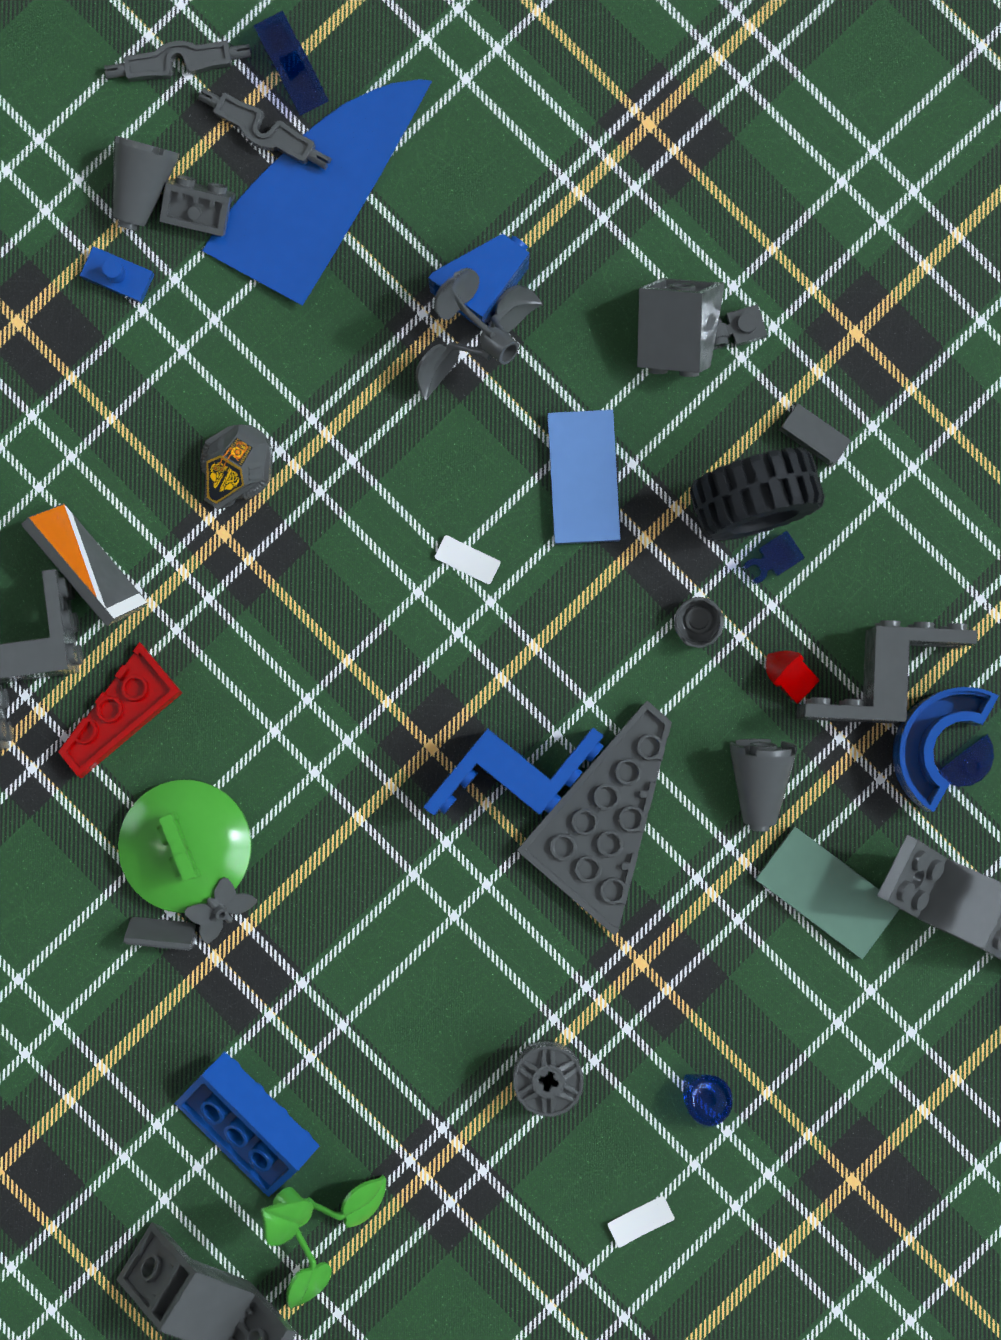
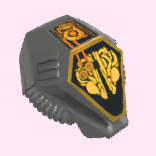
[200,424,273,510]

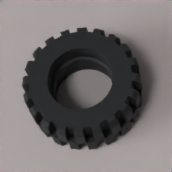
[690,447,825,541]

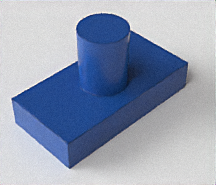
[80,246,155,304]

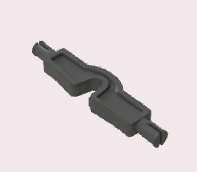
[104,41,251,82]
[198,88,331,170]

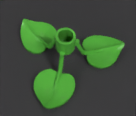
[261,1174,386,1309]

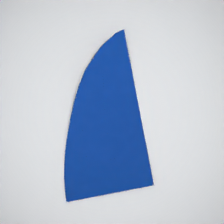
[202,79,432,306]

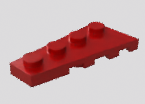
[58,642,182,779]

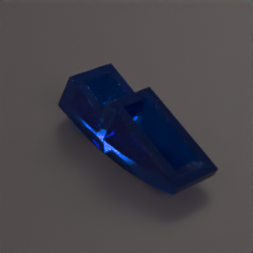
[252,11,329,116]

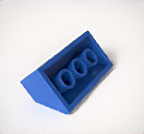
[174,1052,320,1197]

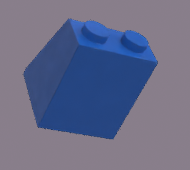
[428,233,530,327]

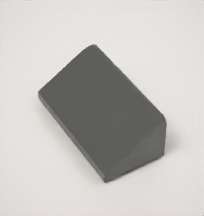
[779,403,851,467]
[124,917,197,951]

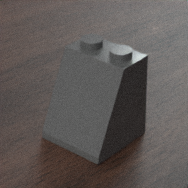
[637,278,724,377]

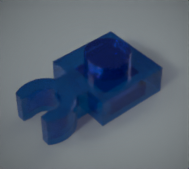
[742,531,805,585]

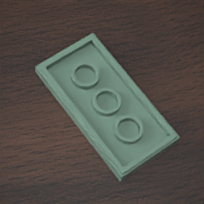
[755,826,899,959]

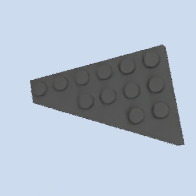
[517,701,672,936]

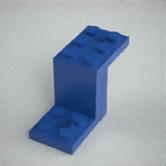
[424,728,604,815]

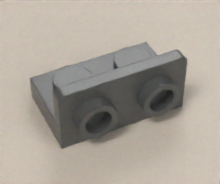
[159,175,235,237]

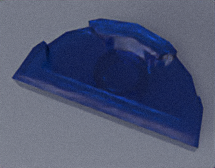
[938,734,994,787]

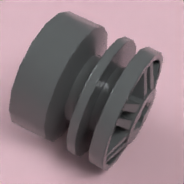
[513,1040,584,1117]

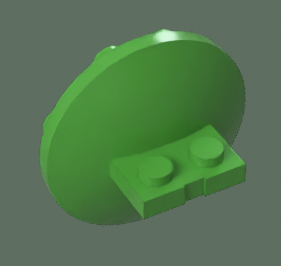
[118,780,252,913]

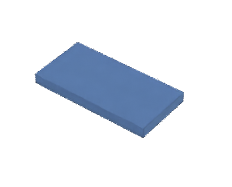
[547,410,621,545]

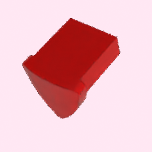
[766,650,820,704]

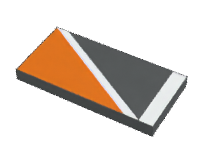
[21,504,148,626]

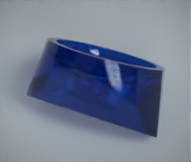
[683,1074,733,1128]

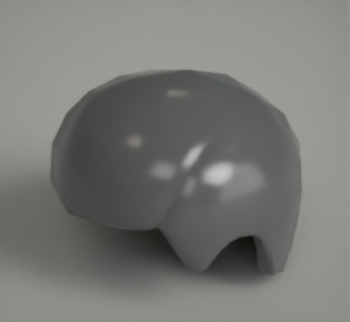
[674,597,724,648]

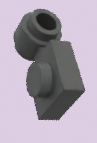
[714,304,768,350]

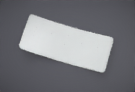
[435,535,501,584]
[608,1196,674,1247]

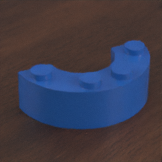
[893,687,999,812]

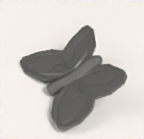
[184,877,257,944]

